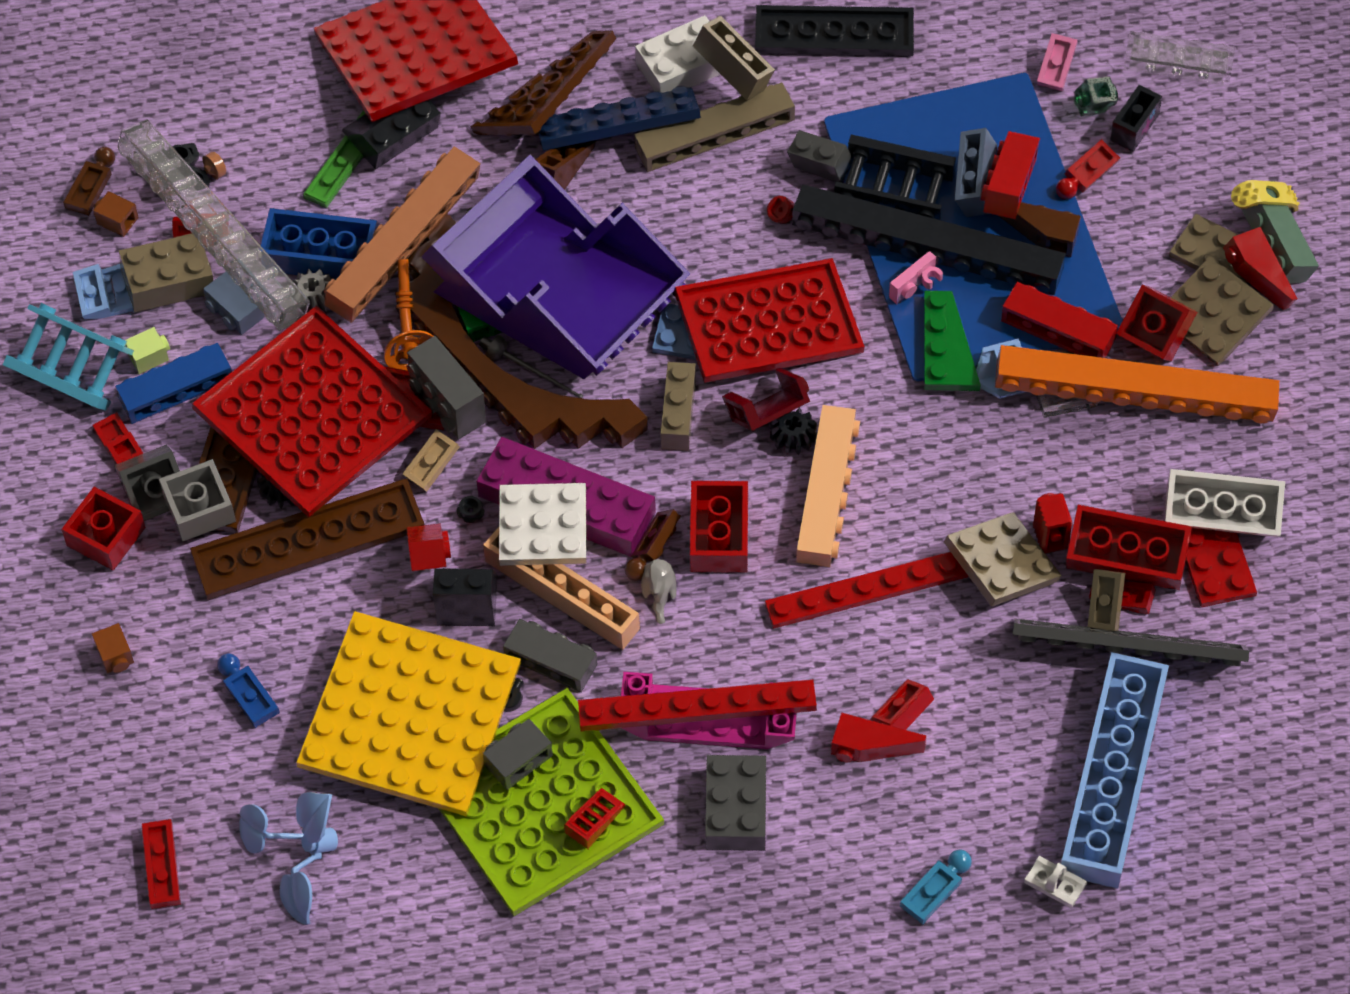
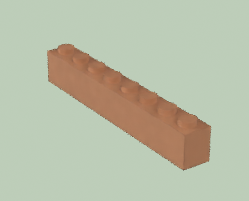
[324,146,481,323]

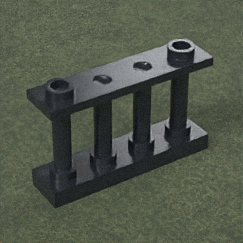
[834,134,956,220]

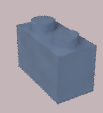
[203,269,267,335]

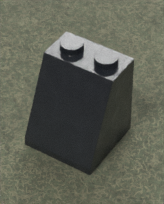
[433,568,498,626]

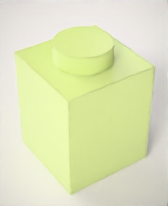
[125,327,170,374]

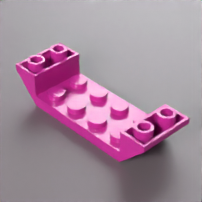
[621,672,797,749]

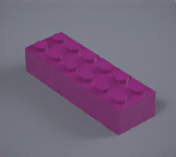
[476,436,656,557]

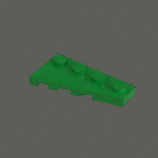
[924,291,981,391]

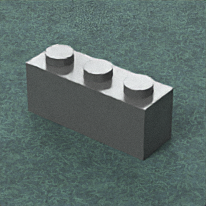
[503,618,598,692]

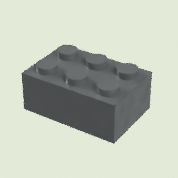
[407,336,486,440]
[705,755,766,851]

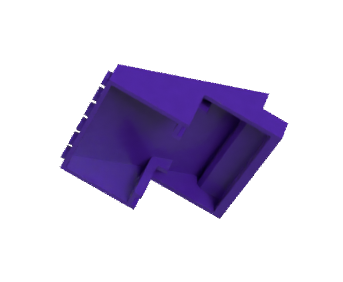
[421,154,691,379]

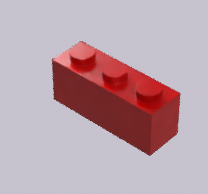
[407,523,451,571]

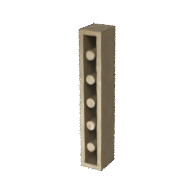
[634,82,795,173]

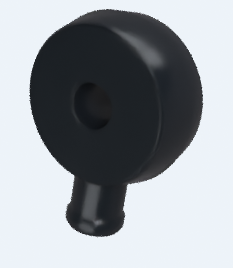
[504,678,524,712]

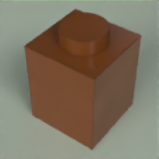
[93,191,139,237]
[92,623,134,673]

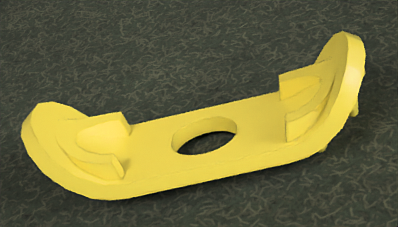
[1231,180,1300,212]

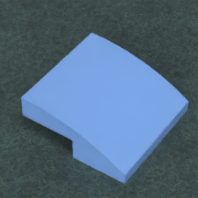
[73,264,134,319]

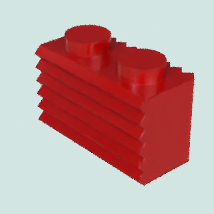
[1033,493,1073,553]

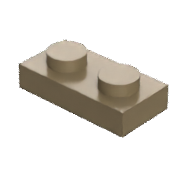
[1087,569,1125,631]

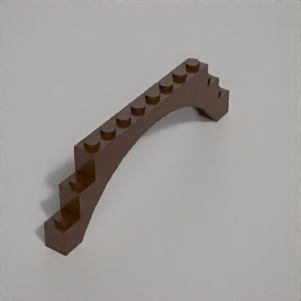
[395,213,648,449]

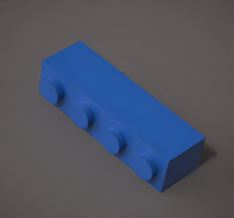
[115,342,232,424]

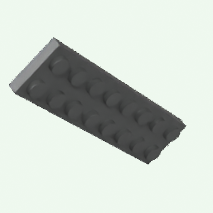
[1013,618,1250,666]

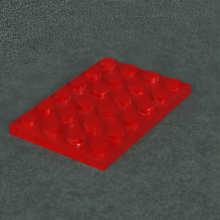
[674,258,865,383]

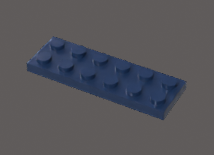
[538,86,701,151]

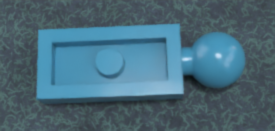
[900,849,972,925]

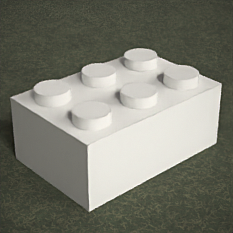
[635,15,720,93]

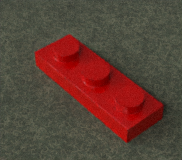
[141,819,181,909]

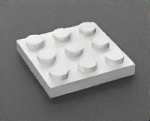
[499,483,586,566]

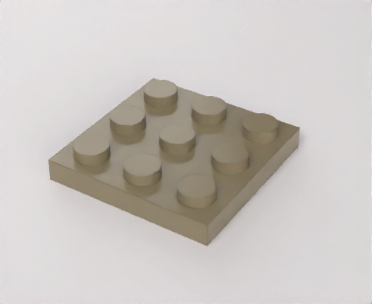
[1171,256,1274,366]
[944,512,1062,607]

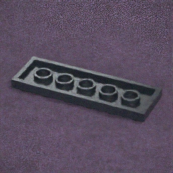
[755,5,914,56]

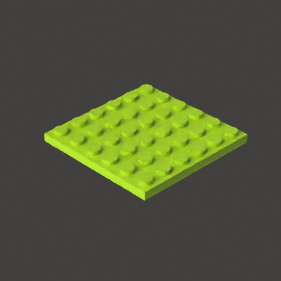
[439,688,664,916]

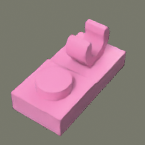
[1037,33,1077,92]
[889,251,943,304]

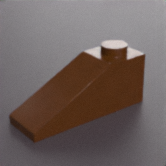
[535,141,596,190]

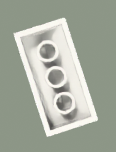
[1165,469,1285,537]

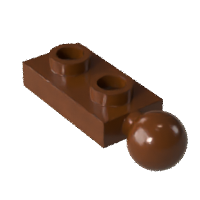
[63,146,115,216]
[625,509,681,581]

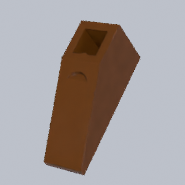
[998,202,1081,257]

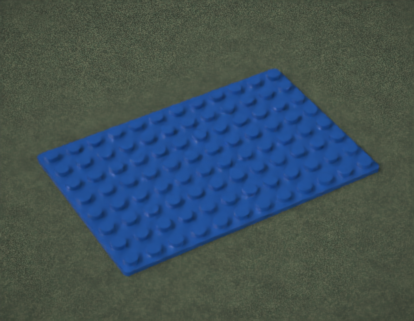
[824,73,1123,382]

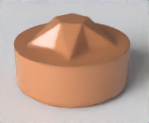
[202,151,226,180]

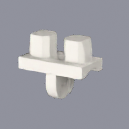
[1024,856,1087,909]

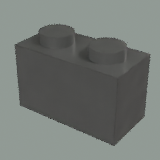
[787,130,853,183]
[483,719,553,790]

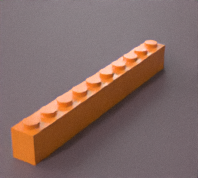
[995,345,1279,424]

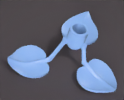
[239,792,338,925]

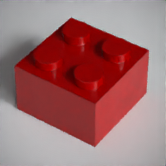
[1116,284,1198,361]
[61,487,146,571]

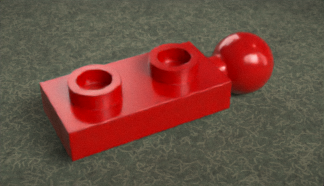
[1056,139,1120,200]

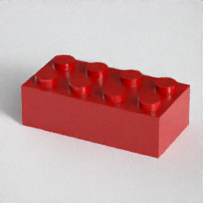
[1066,504,1192,591]

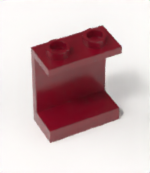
[722,367,810,431]

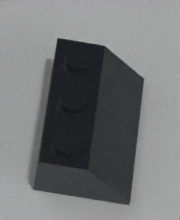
[342,100,441,170]

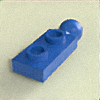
[217,653,280,728]

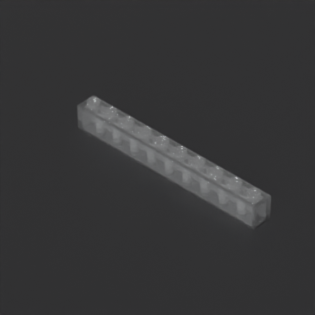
[117,119,310,331]

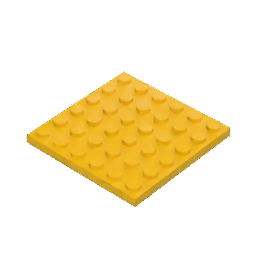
[297,611,521,817]

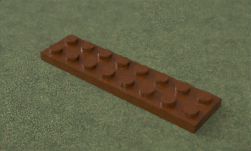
[190,478,425,600]

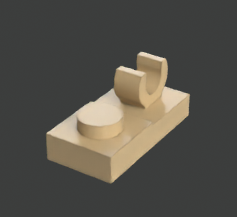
[403,429,460,492]

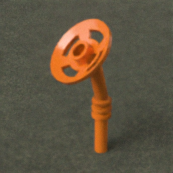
[384,259,433,370]

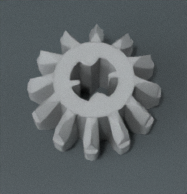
[289,269,332,314]

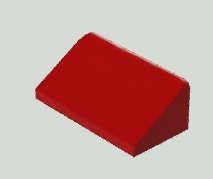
[871,679,934,730]

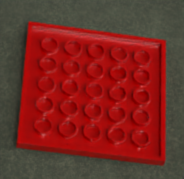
[314,0,519,122]
[192,306,432,517]

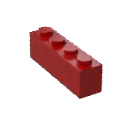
[981,131,1040,219]
[1001,282,1118,358]

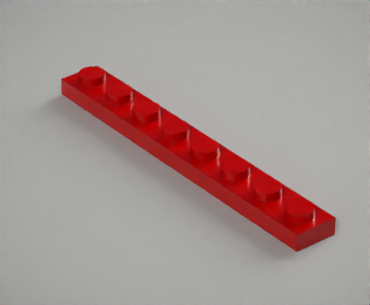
[765,552,969,629]
[578,679,817,732]

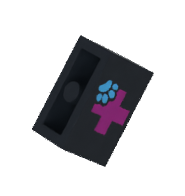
[1110,85,1162,152]

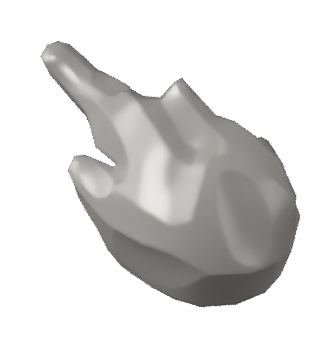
[641,559,676,624]

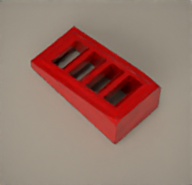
[564,788,625,849]

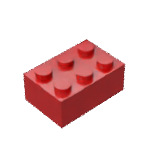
[690,481,748,573]

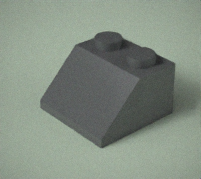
[114,444,180,521]

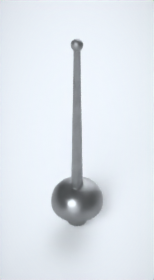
[479,335,583,398]

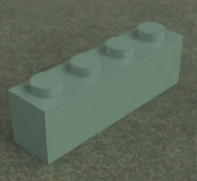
[1241,181,1319,283]

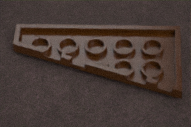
[470,30,617,136]

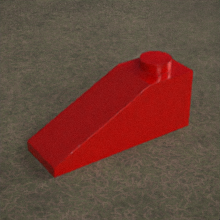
[1223,227,1297,310]
[831,712,927,763]

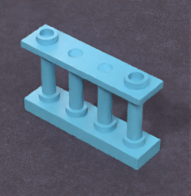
[2,303,134,411]

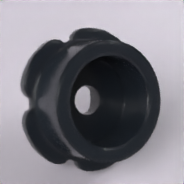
[456,496,485,523]

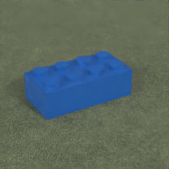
[259,208,378,280]

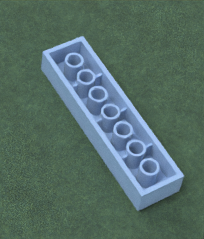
[1061,652,1169,889]

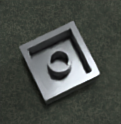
[159,459,236,542]

